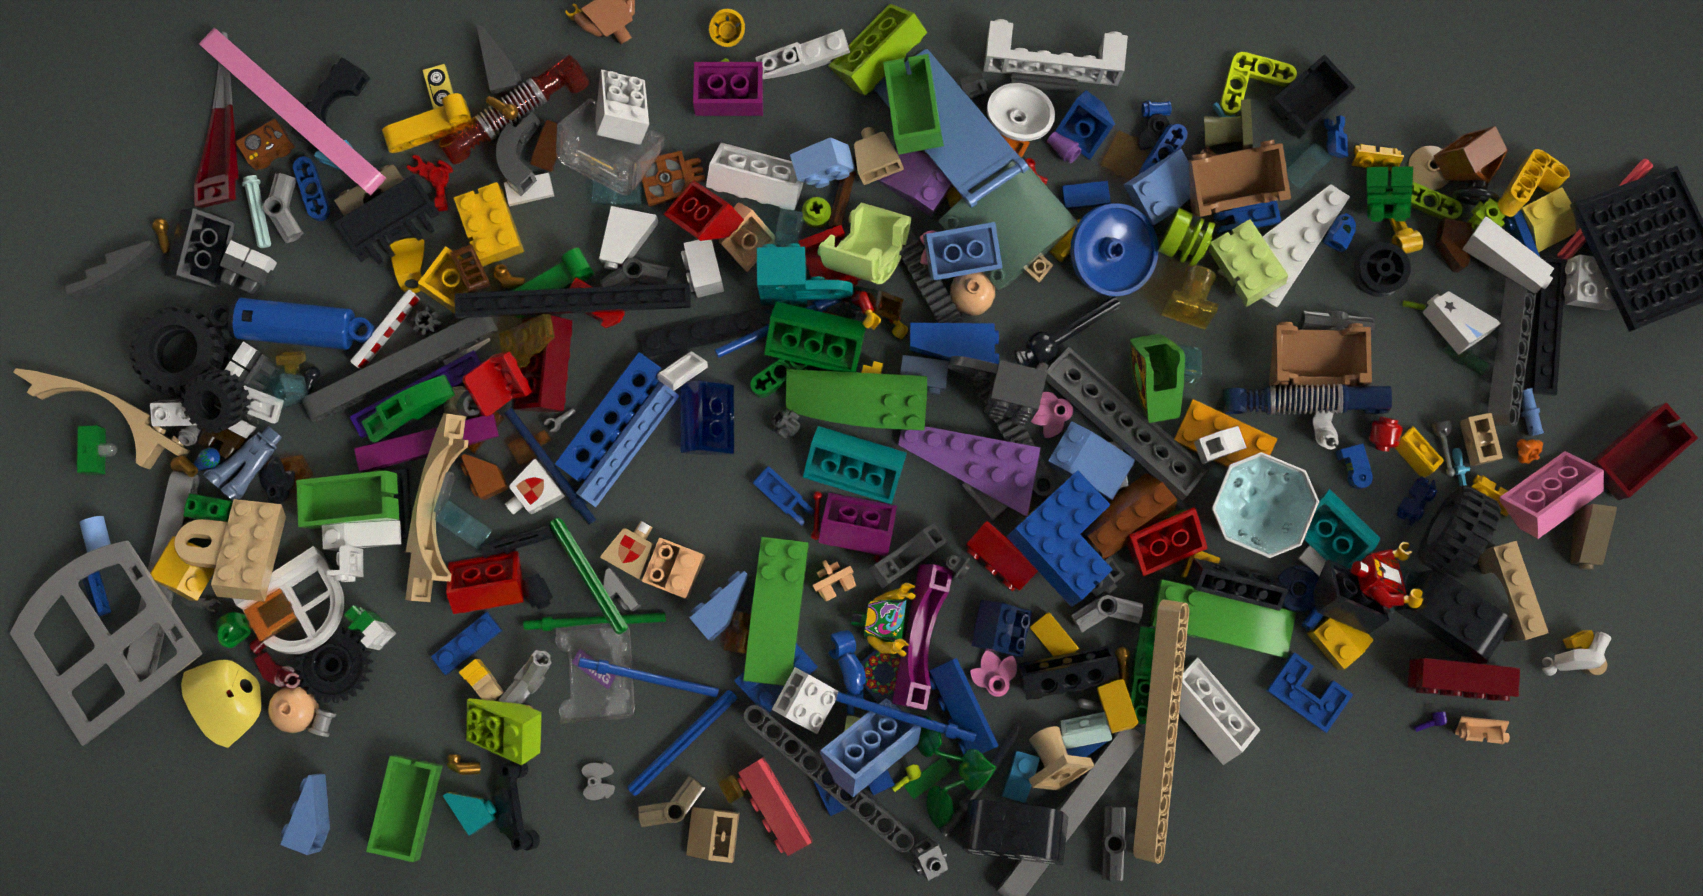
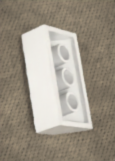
[706,142,804,210]
[1179,657,1260,765]

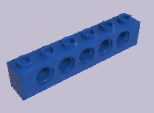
[555,352,663,483]

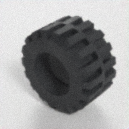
[181,369,250,433]

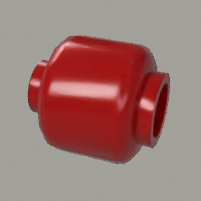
[1369,416,1403,452]

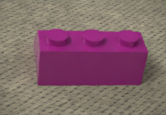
[693,62,763,116]
[818,493,897,556]

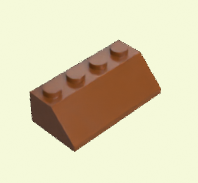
[1080,473,1177,560]

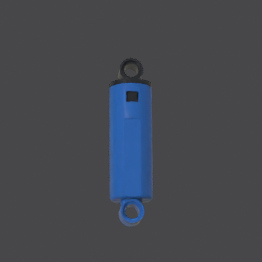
[208,298,376,350]

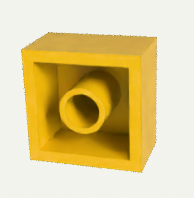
[418,246,481,314]

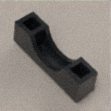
[291,57,370,151]

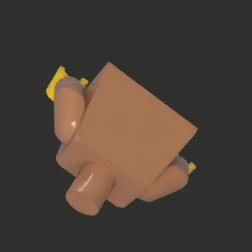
[565,0,635,45]

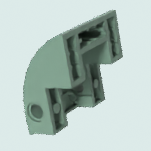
[939,155,1078,290]

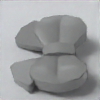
[581,762,615,800]

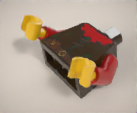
[844,286,908,339]

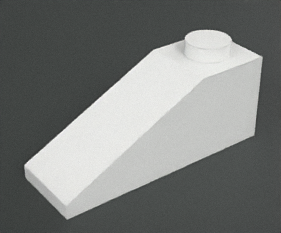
[322,521,401,551]

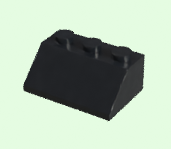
[164,208,236,289]
[1313,559,1389,634]

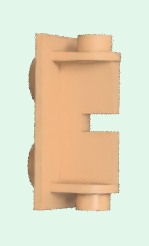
[1455,716,1510,745]

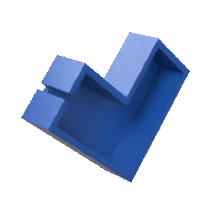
[1006,470,1113,607]

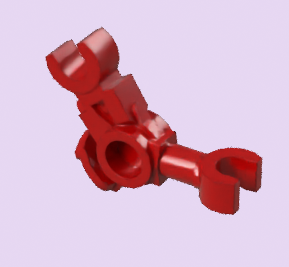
[407,155,453,212]

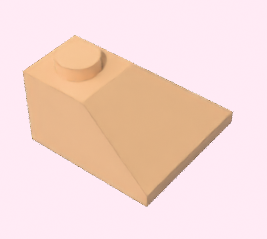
[719,202,777,272]

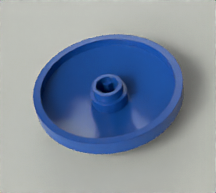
[1070,203,1159,296]

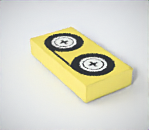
[423,64,454,109]

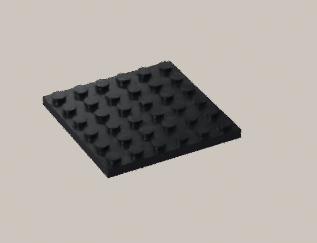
[1570,166,1703,332]

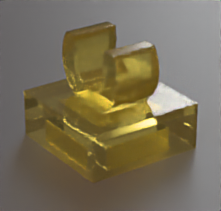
[276,351,306,376]

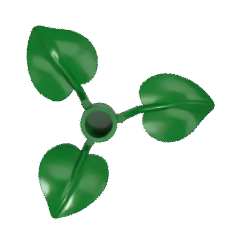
[917,715,996,829]

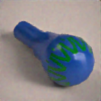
[193,447,220,471]

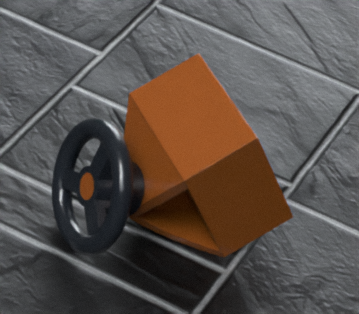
[1434,126,1508,206]

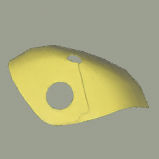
[181,660,261,748]

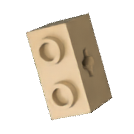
[1459,413,1503,466]

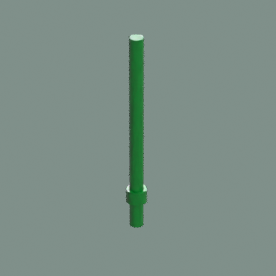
[523,613,666,631]

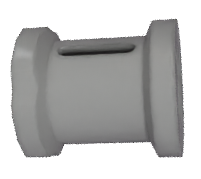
[308,708,336,737]

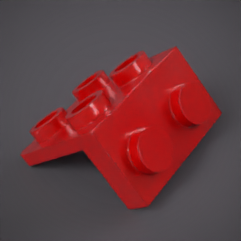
[462,351,532,417]

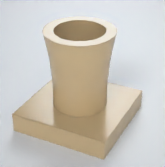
[1029,726,1095,790]

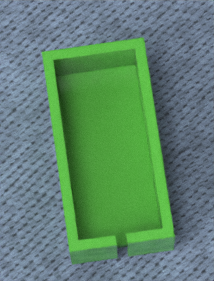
[883,54,944,155]
[296,470,399,529]
[366,755,443,862]

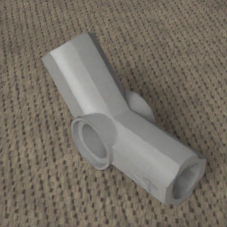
[263,173,304,243]
[1070,594,1143,633]
[499,650,552,704]

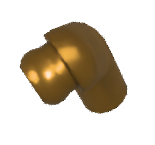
[494,264,525,289]
[171,456,198,477]
[446,754,480,775]

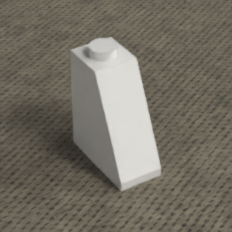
[599,206,658,270]

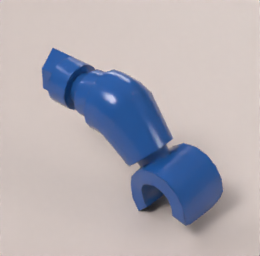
[828,630,866,715]

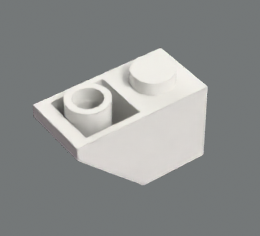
[1194,426,1247,464]

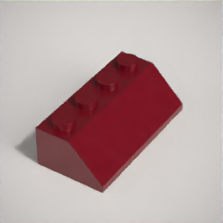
[514,315,573,413]

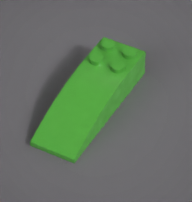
[786,369,927,430]
[743,537,809,686]
[1148,580,1296,658]

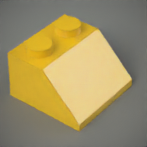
[150,536,215,601]
[1306,616,1373,670]

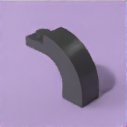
[496,112,542,196]
[869,523,948,588]

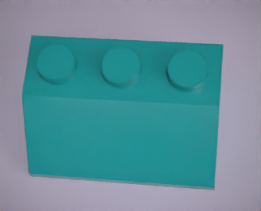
[1304,489,1381,569]

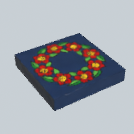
[860,650,901,704]

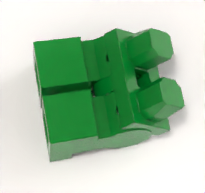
[1367,166,1413,222]

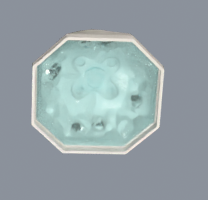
[1212,452,1319,558]

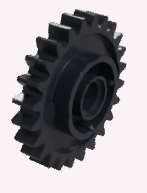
[294,627,373,703]

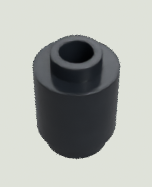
[522,573,553,610]

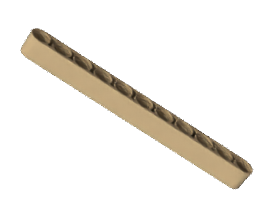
[1133,600,1189,864]

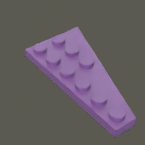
[898,426,1041,517]

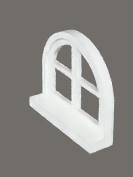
[232,546,344,654]

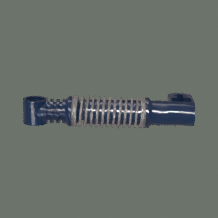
[1222,383,1392,415]

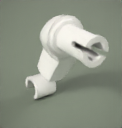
[1312,410,1338,449]
[1542,632,1611,676]

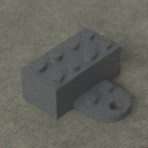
[948,356,1048,426]

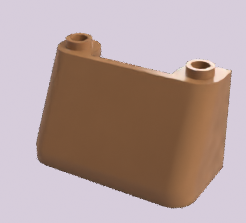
[1188,140,1291,217]
[1269,322,1372,389]

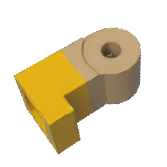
[1563,630,1607,675]
[459,659,504,701]

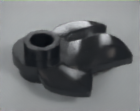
[1138,114,1180,160]
[259,457,295,504]

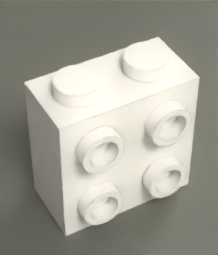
[1564,255,1617,310]
[772,667,839,734]

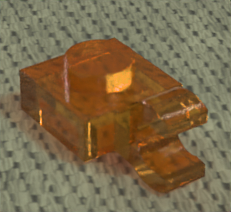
[508,430,552,465]
[724,611,751,654]

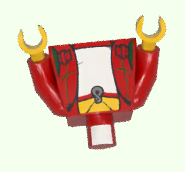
[1351,542,1423,609]

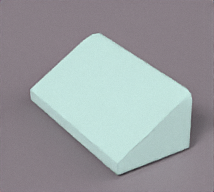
[1061,712,1112,749]

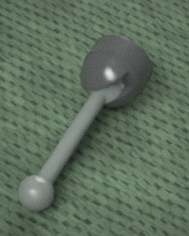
[1431,420,1455,477]

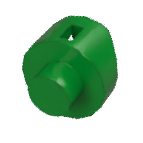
[216,612,251,648]

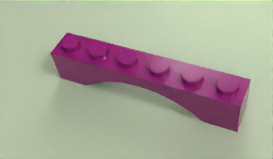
[892,564,953,710]

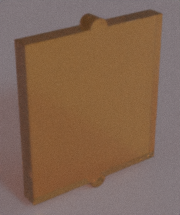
[1101,130,1152,180]
[244,588,298,643]

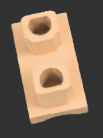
[813,560,856,602]

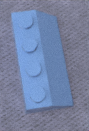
[820,698,921,797]

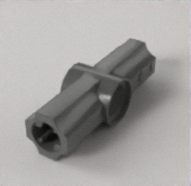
[1300,311,1374,337]
[1101,806,1126,881]

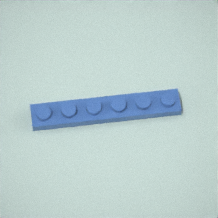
[576,382,679,507]

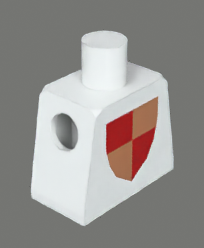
[505,459,565,515]

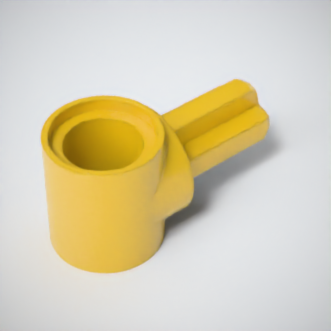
[1388,218,1423,254]

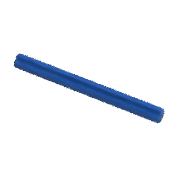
[627,690,737,796]

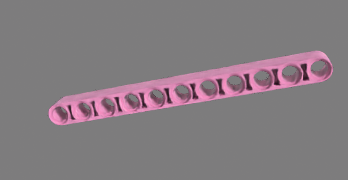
[199,28,386,195]

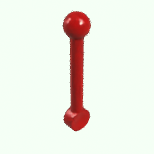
[811,491,822,540]

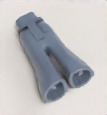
[203,426,282,500]

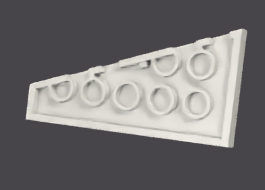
[1218,184,1350,309]

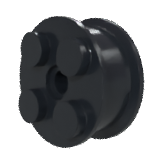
[1354,242,1411,297]

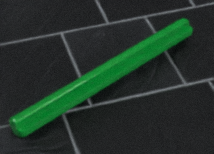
[550,517,628,635]

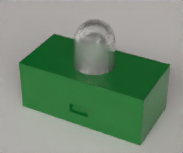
[77,425,118,475]

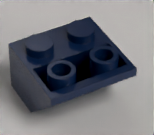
[971,600,1032,658]

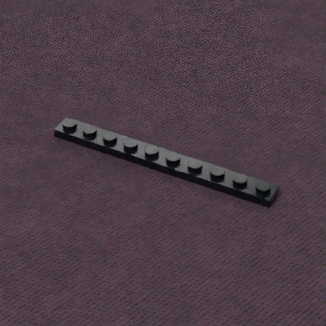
[455,283,691,318]

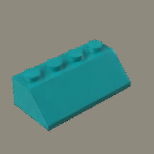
[803,426,907,504]

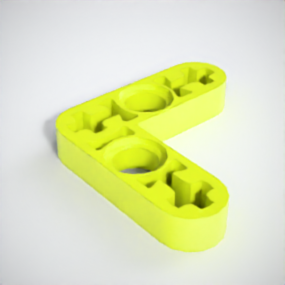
[1220,52,1297,116]

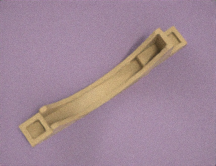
[14,368,190,469]
[405,413,469,602]

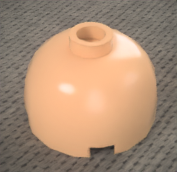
[950,272,995,316]
[268,686,319,733]

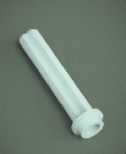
[242,175,271,248]

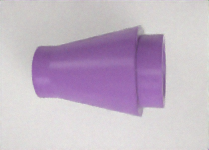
[1047,131,1082,163]

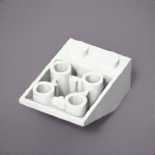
[595,70,649,145]

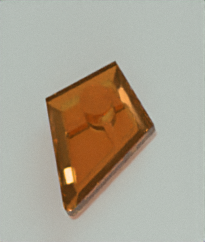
[267,455,314,487]

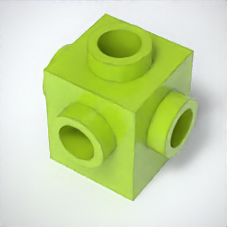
[1467,198,1506,230]

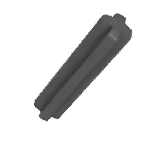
[1011,72,1078,93]

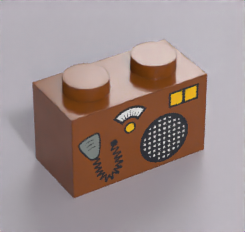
[236,118,295,171]

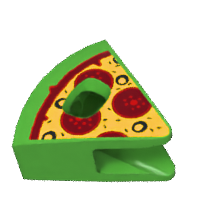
[1130,333,1185,423]

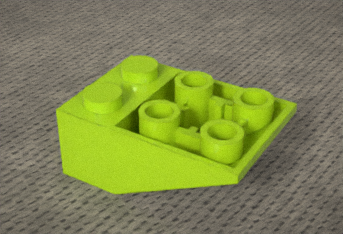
[466,698,542,765]

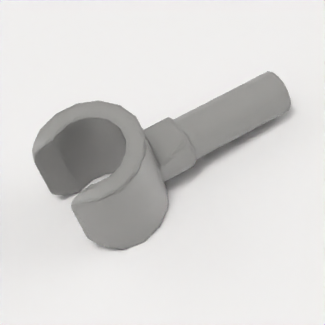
[544,408,576,432]

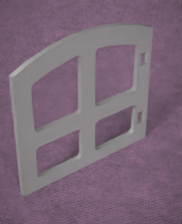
[10,541,203,746]

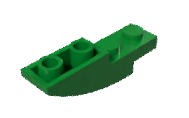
[362,375,455,443]
[1129,626,1156,724]

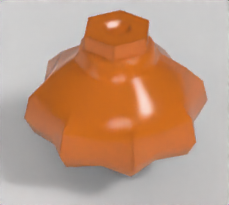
[1516,439,1543,464]

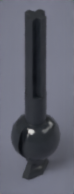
[1014,296,1121,367]

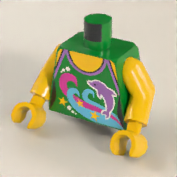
[851,583,915,657]

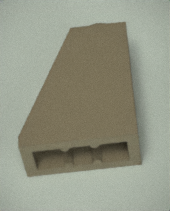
[1570,504,1617,570]

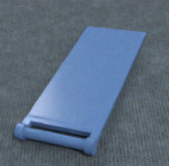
[874,49,1029,208]

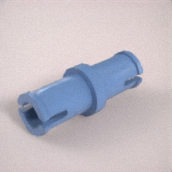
[1520,388,1544,437]

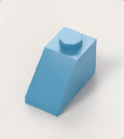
[1002,750,1040,803]

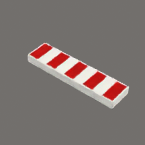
[350,290,420,370]

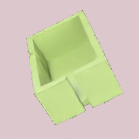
[1209,219,1288,307]

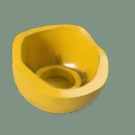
[709,9,745,47]

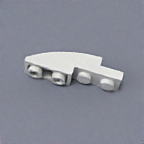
[755,29,850,79]

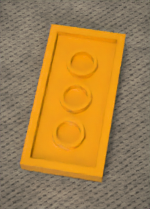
[1174,399,1277,468]

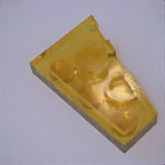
[499,314,555,369]

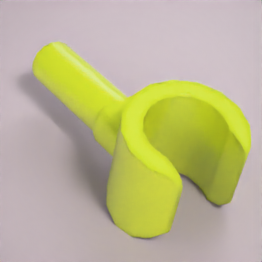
[892,764,921,792]

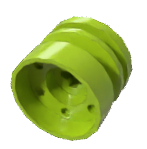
[1158,208,1215,268]

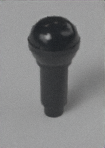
[300,366,321,400]

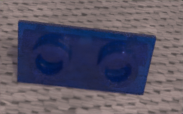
[1396,476,1438,526]

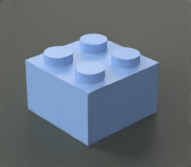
[790,137,856,188]

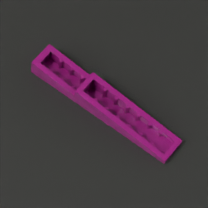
[354,414,499,472]

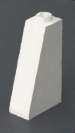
[1462,216,1554,294]

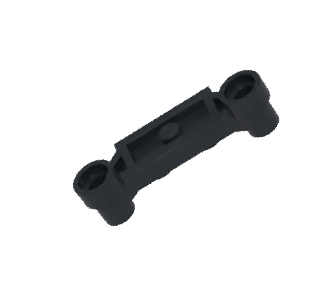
[493,761,540,851]

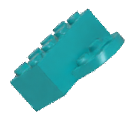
[757,243,853,305]

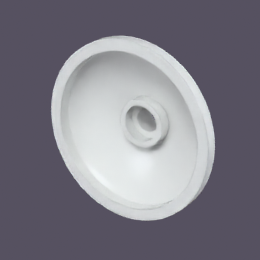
[987,83,1055,141]

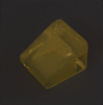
[718,774,745,803]

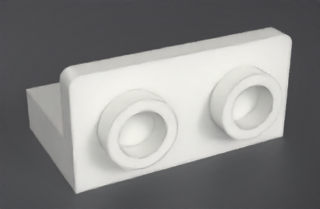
[150,399,197,426]
[326,546,363,582]

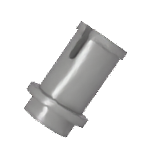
[178,425,202,446]

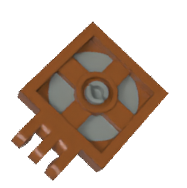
[637,150,706,207]

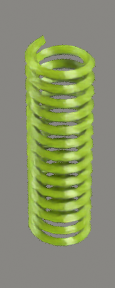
[1403,300,1426,310]

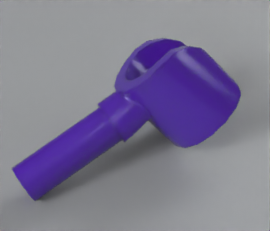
[1414,711,1447,732]

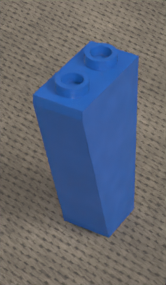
[909,323,999,364]

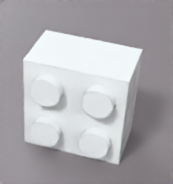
[681,240,724,298]

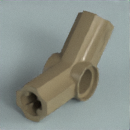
[638,776,705,827]

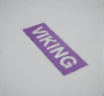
[572,649,616,690]

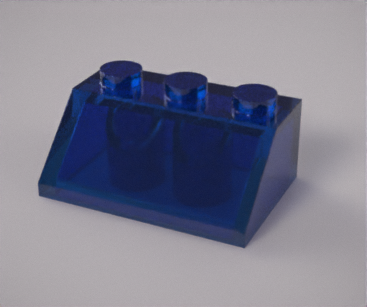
[680,380,734,455]

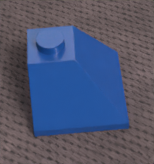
[1056,90,1115,160]

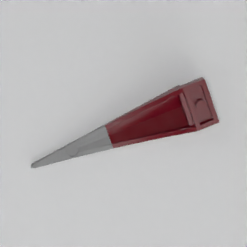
[194,32,239,208]

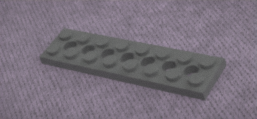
[1046,347,1209,501]

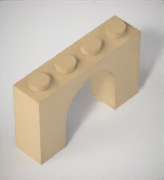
[1478,541,1549,642]

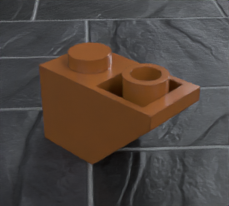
[460,454,510,501]

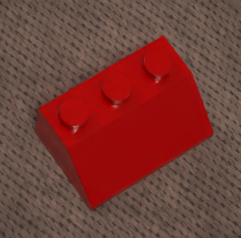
[663,180,744,241]
[1127,507,1208,576]
[965,521,1038,592]
[446,551,524,614]

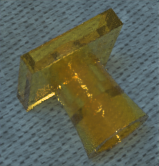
[1162,265,1219,330]

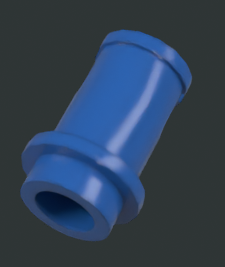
[1141,100,1172,119]

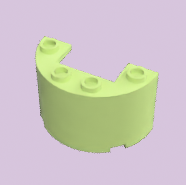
[818,202,911,284]

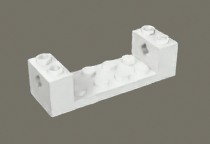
[983,19,1128,86]

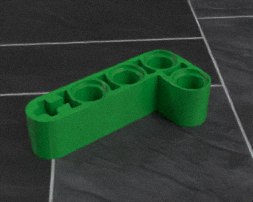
[513,248,594,318]
[751,359,812,398]

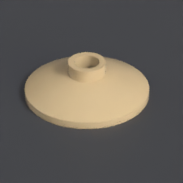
[1408,146,1450,190]

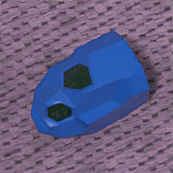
[1323,213,1356,253]

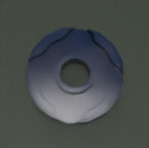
[1278,565,1319,613]

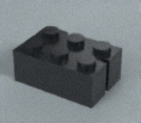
[1268,54,1356,139]

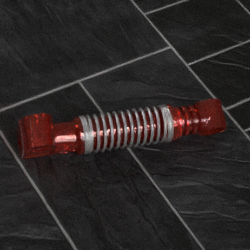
[439,54,590,164]

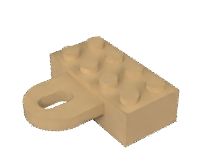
[174,499,286,602]

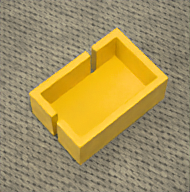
[454,182,524,267]

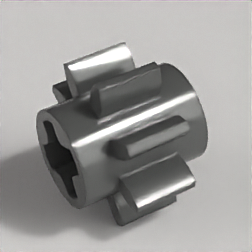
[411,307,442,337]
[772,408,800,439]

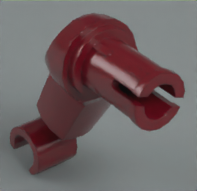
[250,637,300,688]

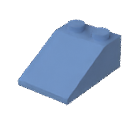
[1123,148,1190,225]
[923,222,1003,281]
[1048,421,1135,500]

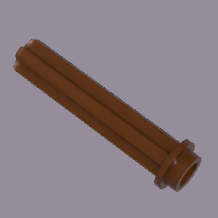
[828,158,857,228]

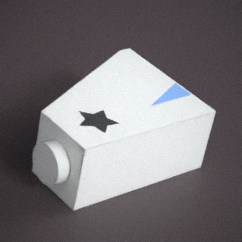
[1422,291,1501,355]

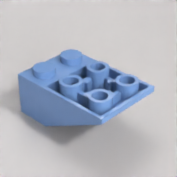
[690,571,749,641]
[280,773,330,855]

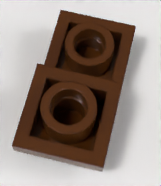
[530,119,569,172]

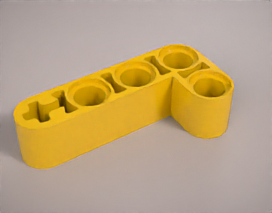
[382,93,473,153]
[1498,149,1570,217]

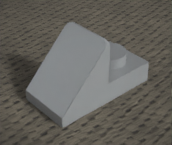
[603,568,641,612]

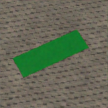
[904,757,953,800]

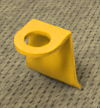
[390,238,425,293]

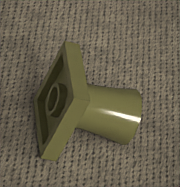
[1204,99,1253,150]

